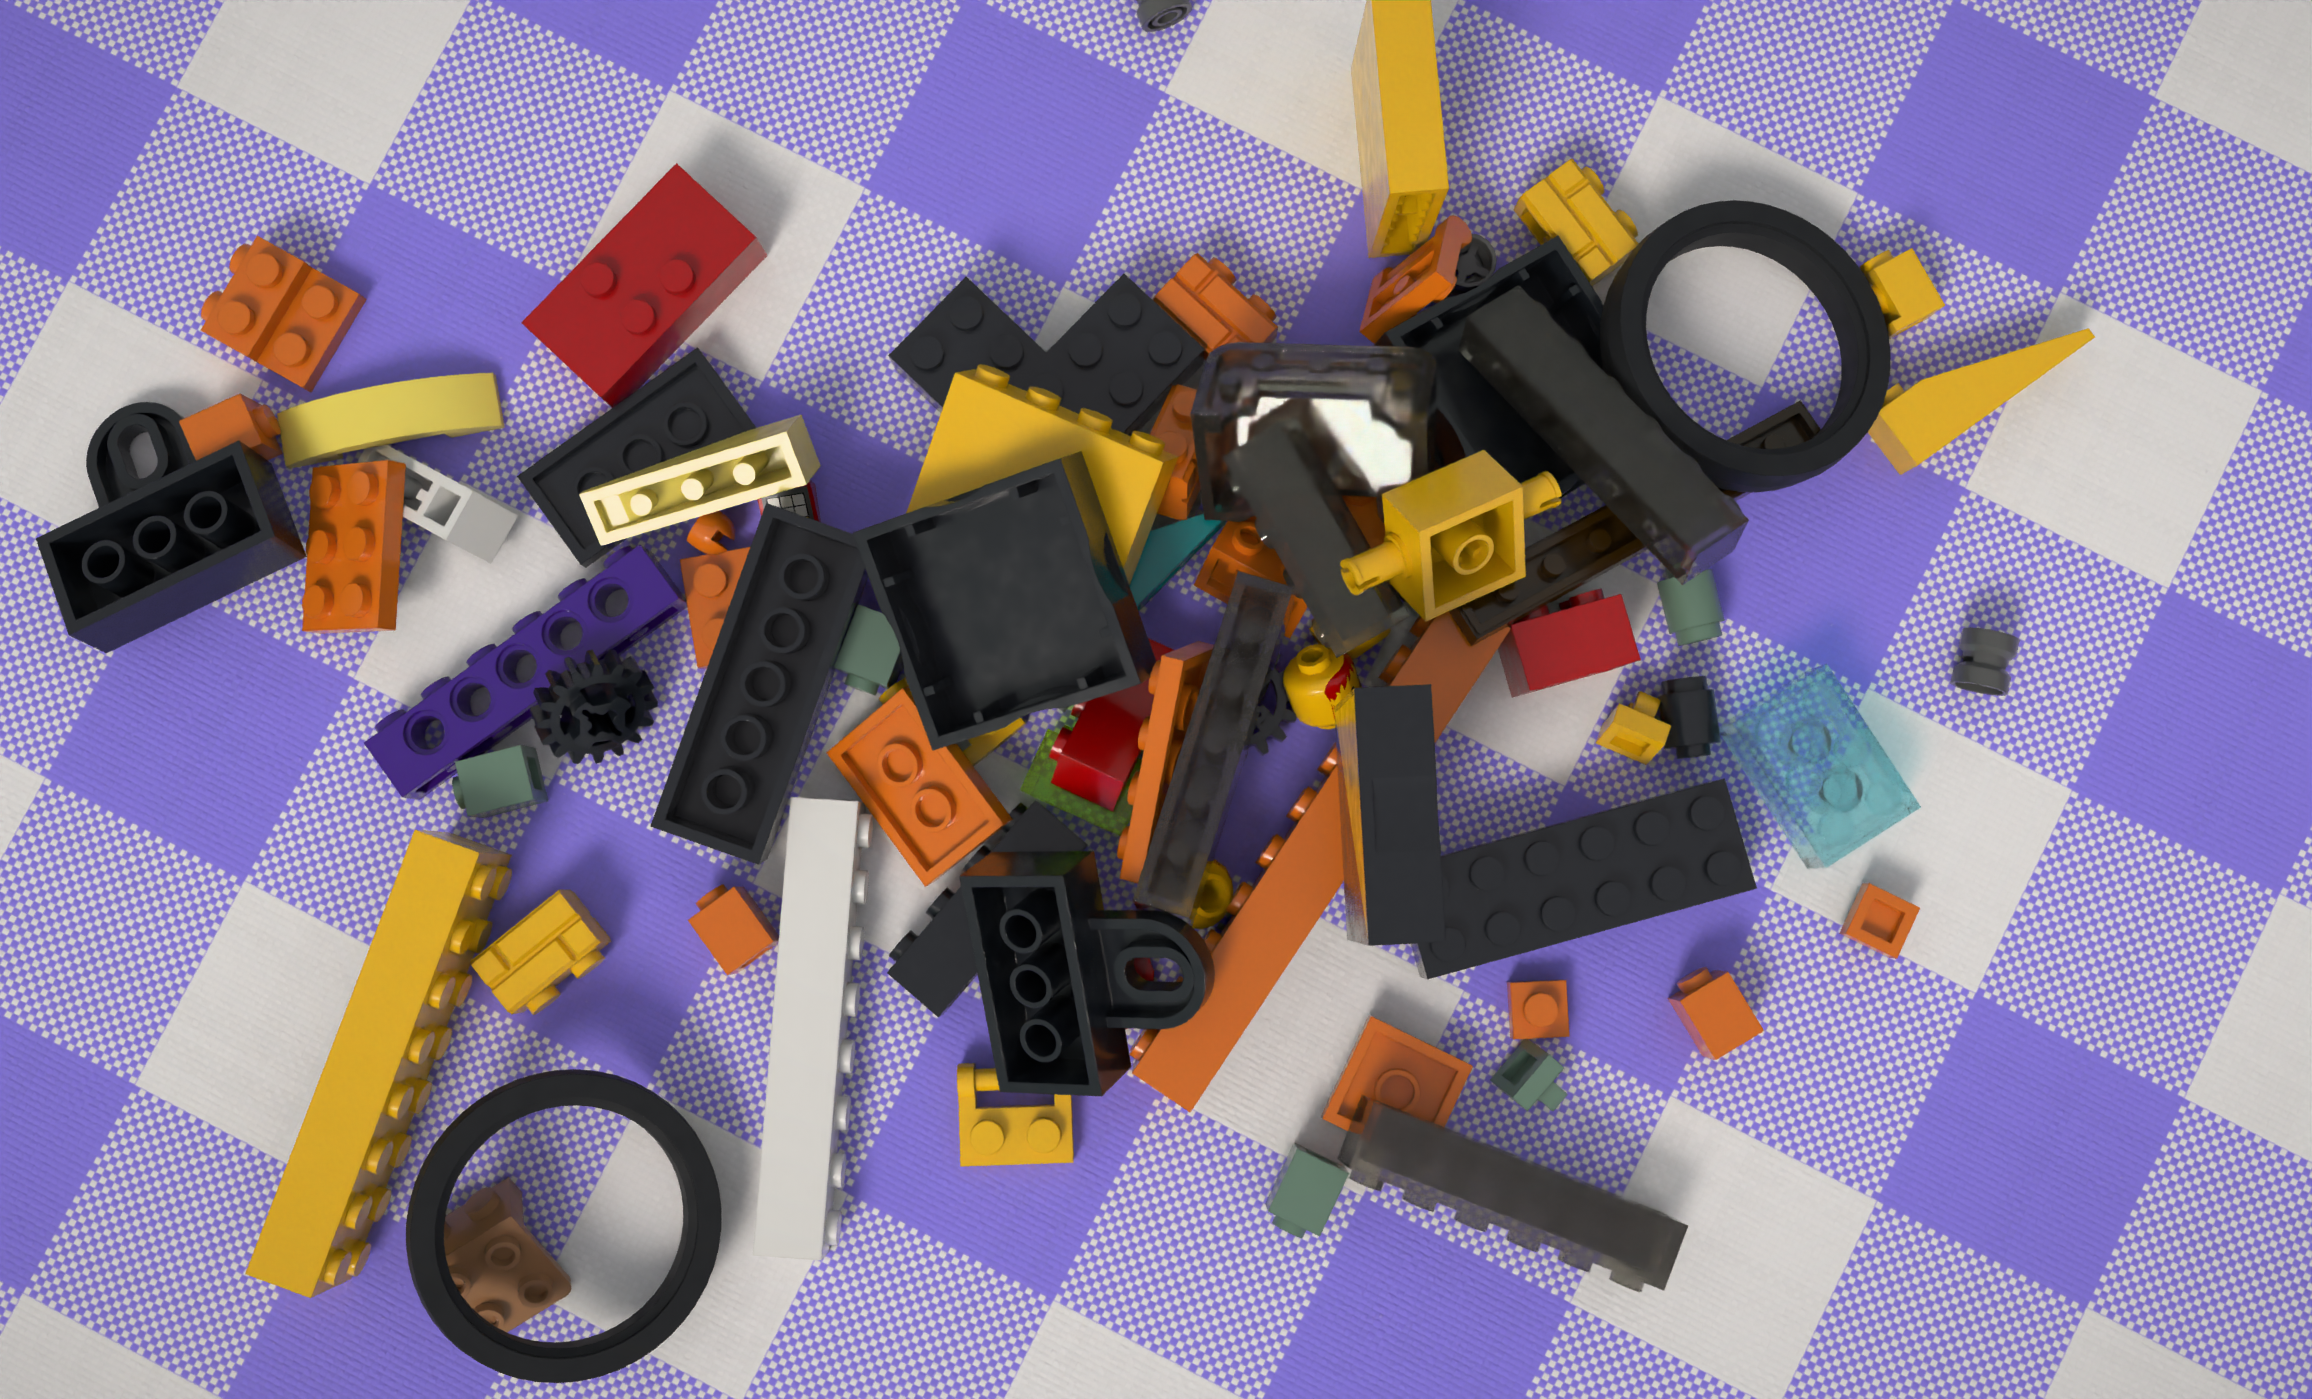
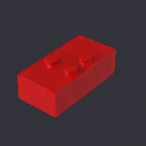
[521,163,768,408]

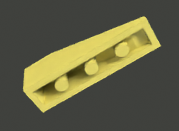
[579,415,821,546]

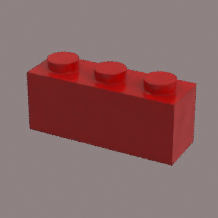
[1049,638,1174,812]

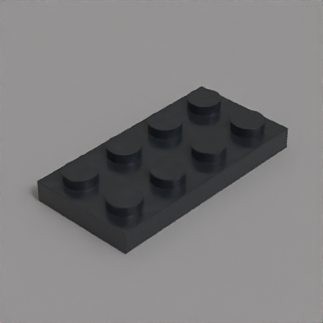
[517,347,757,568]

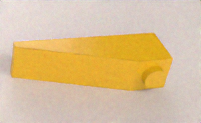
[1868,328,2095,475]

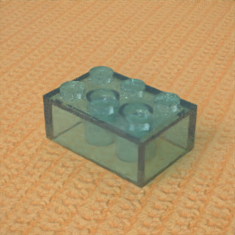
[1719,663,1921,869]

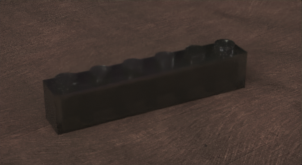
[1458,285,1749,585]
[1133,571,1294,927]
[1337,1095,1688,1292]

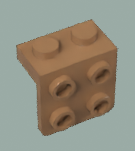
[444,1177,571,1332]

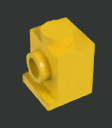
[1859,248,1945,339]

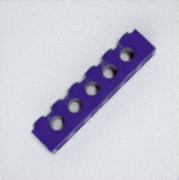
[364,545,687,800]

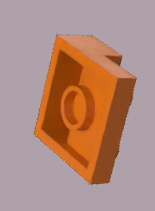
[201,236,367,392]

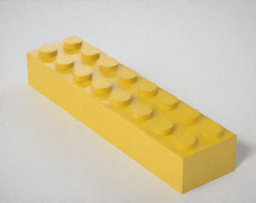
[245,830,512,1298]

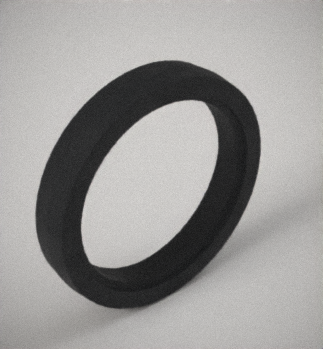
[1600,200,1890,492]
[406,1069,722,1383]

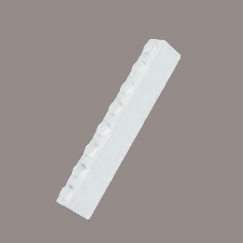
[753,797,873,1260]

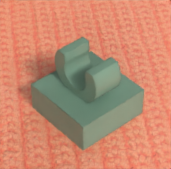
[1490,1039,1568,1111]

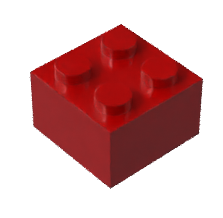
[1498,588,1641,698]

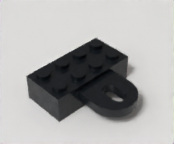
[36,402,307,653]
[959,851,1215,1096]

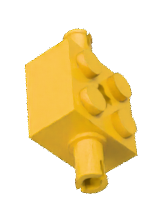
[1340,450,1562,622]

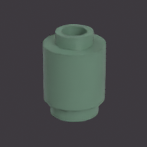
[1657,561,1725,646]

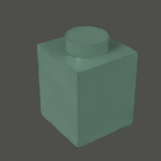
[834,604,903,696]
[452,745,548,818]
[1265,1142,1349,1238]

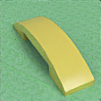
[277,373,505,469]

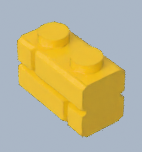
[1513,158,1639,286]
[470,889,612,1015]

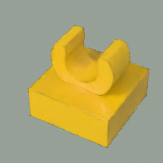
[1596,691,1671,765]

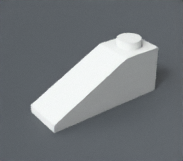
[357,445,518,564]

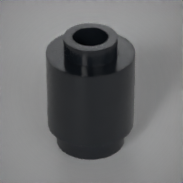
[1657,676,1721,759]

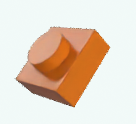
[1839,883,1920,959]
[1507,979,1570,1039]

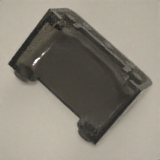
[1190,342,1437,523]

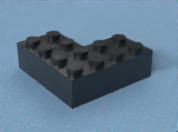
[888,274,1205,436]

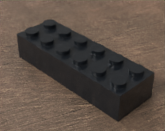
[650,503,868,865]
[1411,779,1757,979]

